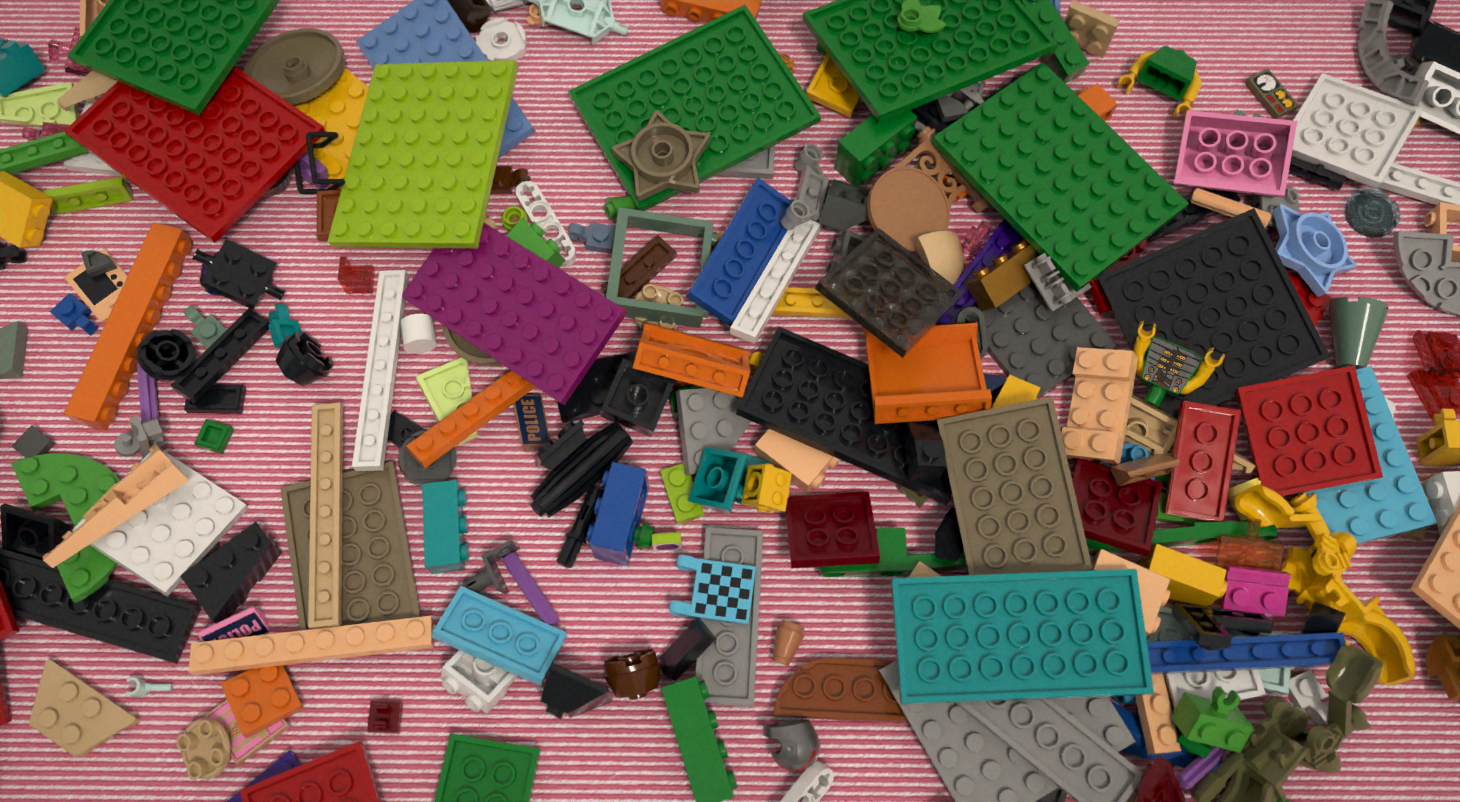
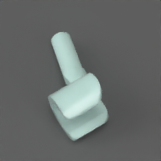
[125,677,173,698]

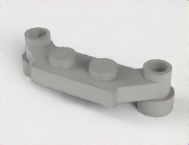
[781,143,829,230]

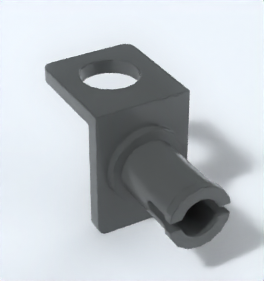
[463,540,520,594]

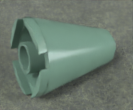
[1329,297,1388,370]

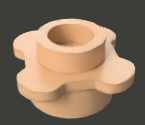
[527,3,551,27]

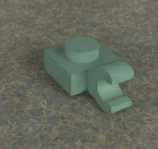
[183,305,226,349]

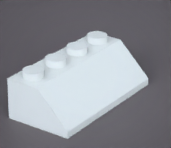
[1415,62,1460,135]

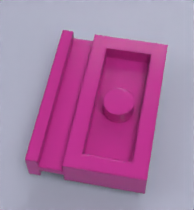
[1220,564,1291,617]

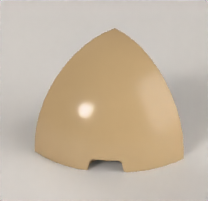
[915,231,964,305]

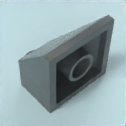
[818,179,870,231]

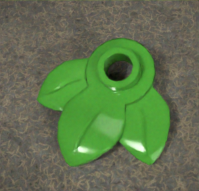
[897,0,946,33]

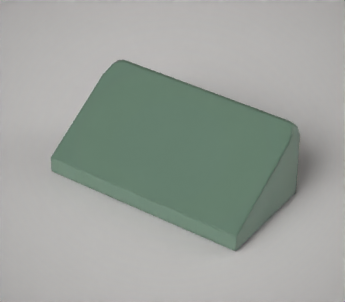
[0,321,28,379]

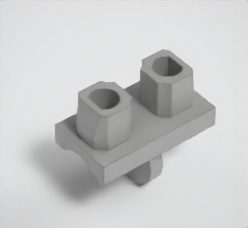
[114,415,166,459]

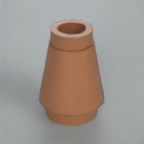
[772,620,805,666]

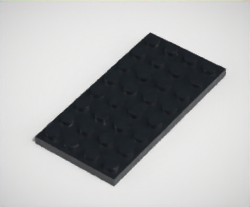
[736,326,952,505]

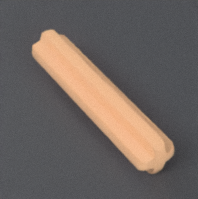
[1190,188,1271,228]

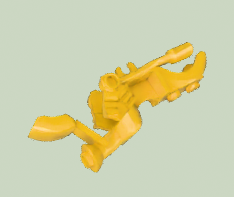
[1235,485,1415,685]

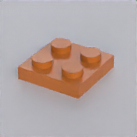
[220,665,304,739]

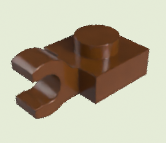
[490,166,531,194]

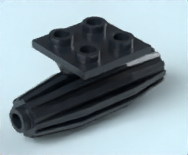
[530,420,633,518]

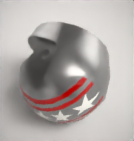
[763,719,820,772]

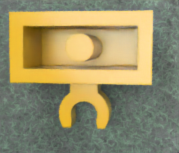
[1416,409,1460,466]

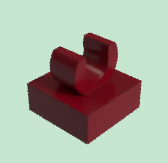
[367,701,403,734]

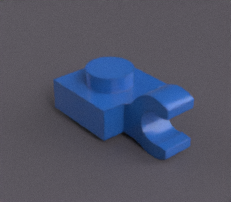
[49,293,98,336]

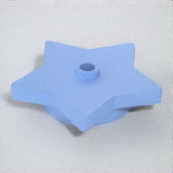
[1273,204,1357,297]

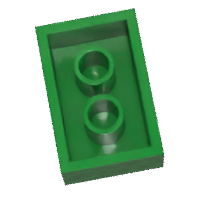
[835,110,917,187]

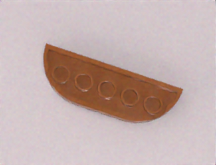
[773,658,910,724]

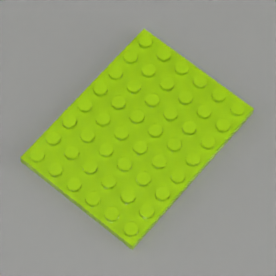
[327,60,518,249]

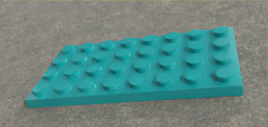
[891,569,1154,705]

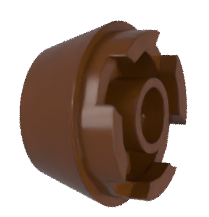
[602,648,661,700]

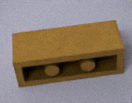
[965,240,1040,311]

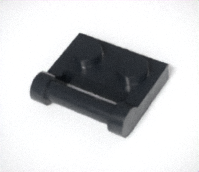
[1387,0,1436,37]

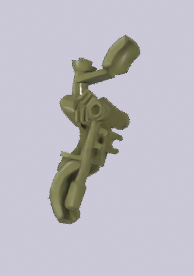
[1190,645,1383,802]

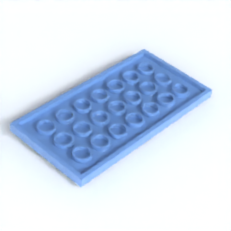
[356,0,536,158]

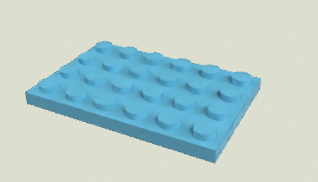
[1295,366,1437,545]

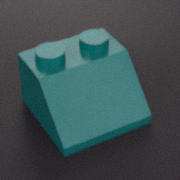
[688,447,747,514]

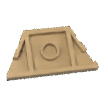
[29,658,141,758]

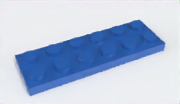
[686,178,792,327]

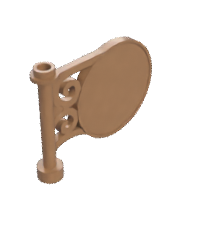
[867,126,990,253]

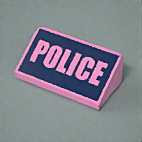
[197,606,270,642]

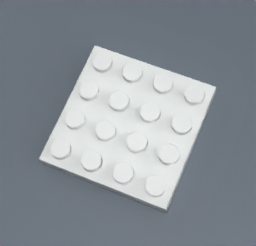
[1291,73,1423,189]
[72,451,248,597]

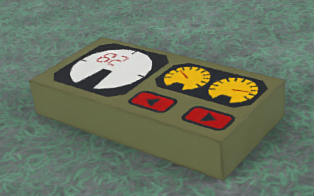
[1245,68,1299,119]

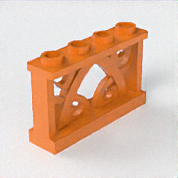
[633,323,750,398]

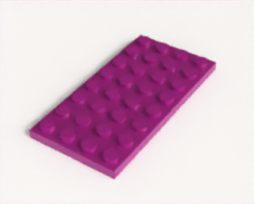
[402,223,628,405]

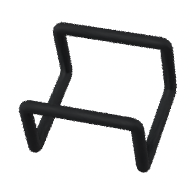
[294,132,345,194]

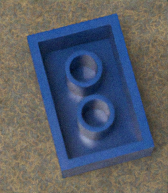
[586,462,650,567]

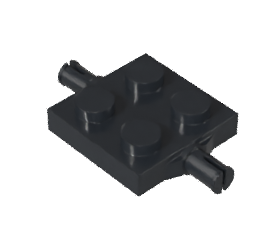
[192,239,286,310]

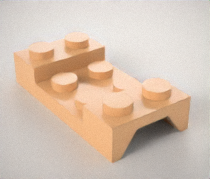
[1061,347,1138,465]

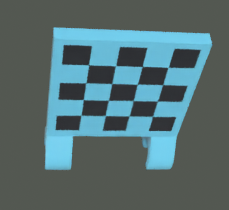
[670,555,756,625]

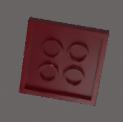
[1072,458,1163,557]
[785,492,880,568]

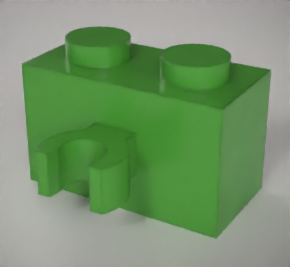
[506,218,566,268]
[1171,686,1254,753]

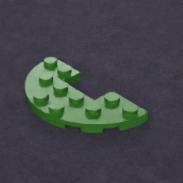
[11,453,121,603]

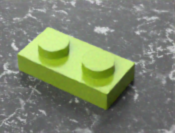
[660,463,704,525]

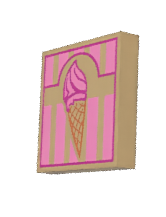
[205,700,291,765]

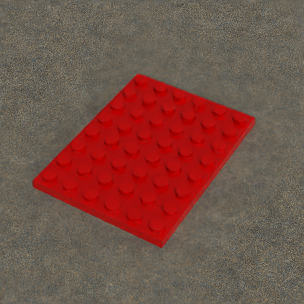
[64,66,326,243]

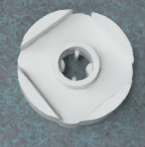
[476,18,527,61]

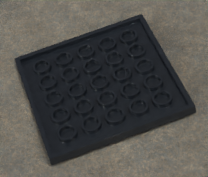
[1097,208,1330,419]

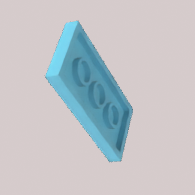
[432,586,567,686]

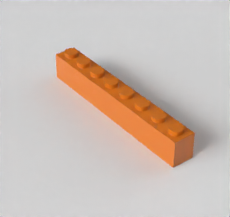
[63,222,193,431]

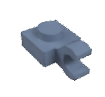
[568,222,616,254]

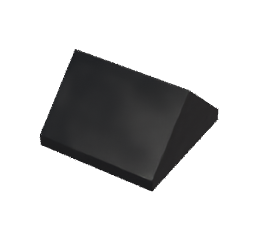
[0,503,73,560]

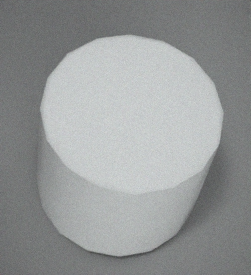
[400,314,437,354]

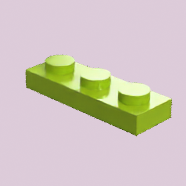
[42,176,133,215]

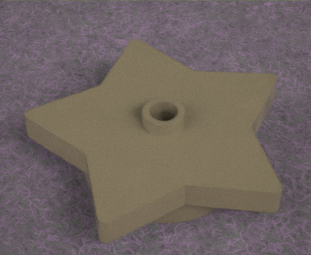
[612,110,711,201]

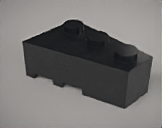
[181,522,282,623]

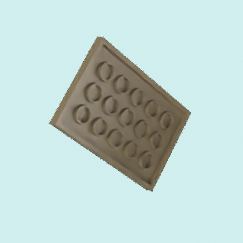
[937,396,1093,575]
[280,461,422,631]

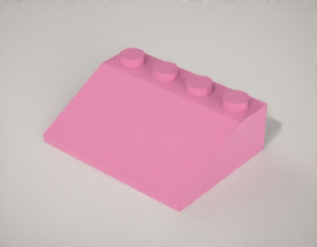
[1174,110,1297,198]

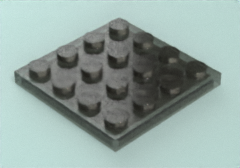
[815,228,964,358]

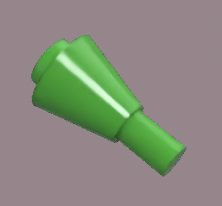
[604,196,636,222]

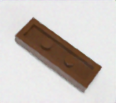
[602,235,677,299]

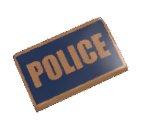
[513,395,550,452]

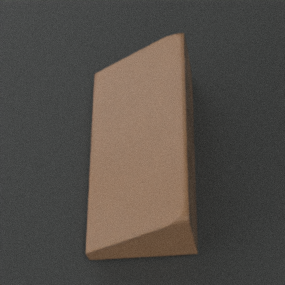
[1110,454,1180,486]

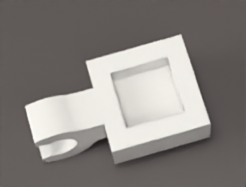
[1288,669,1328,726]

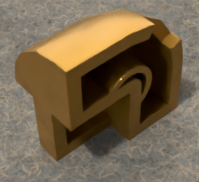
[1426,634,1460,701]

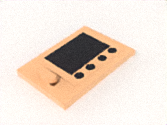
[64,249,127,324]

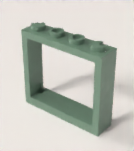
[606,207,717,328]

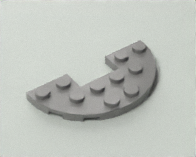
[1393,231,1460,316]

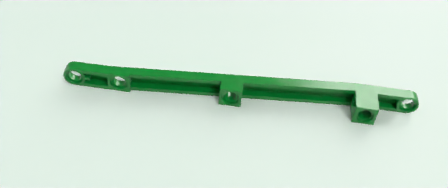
[819,521,1278,577]

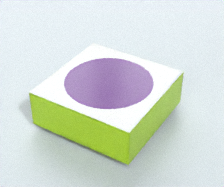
[652,532,682,552]

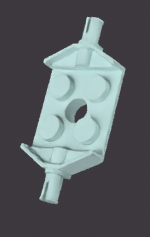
[526,0,629,45]

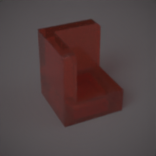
[337,256,375,294]

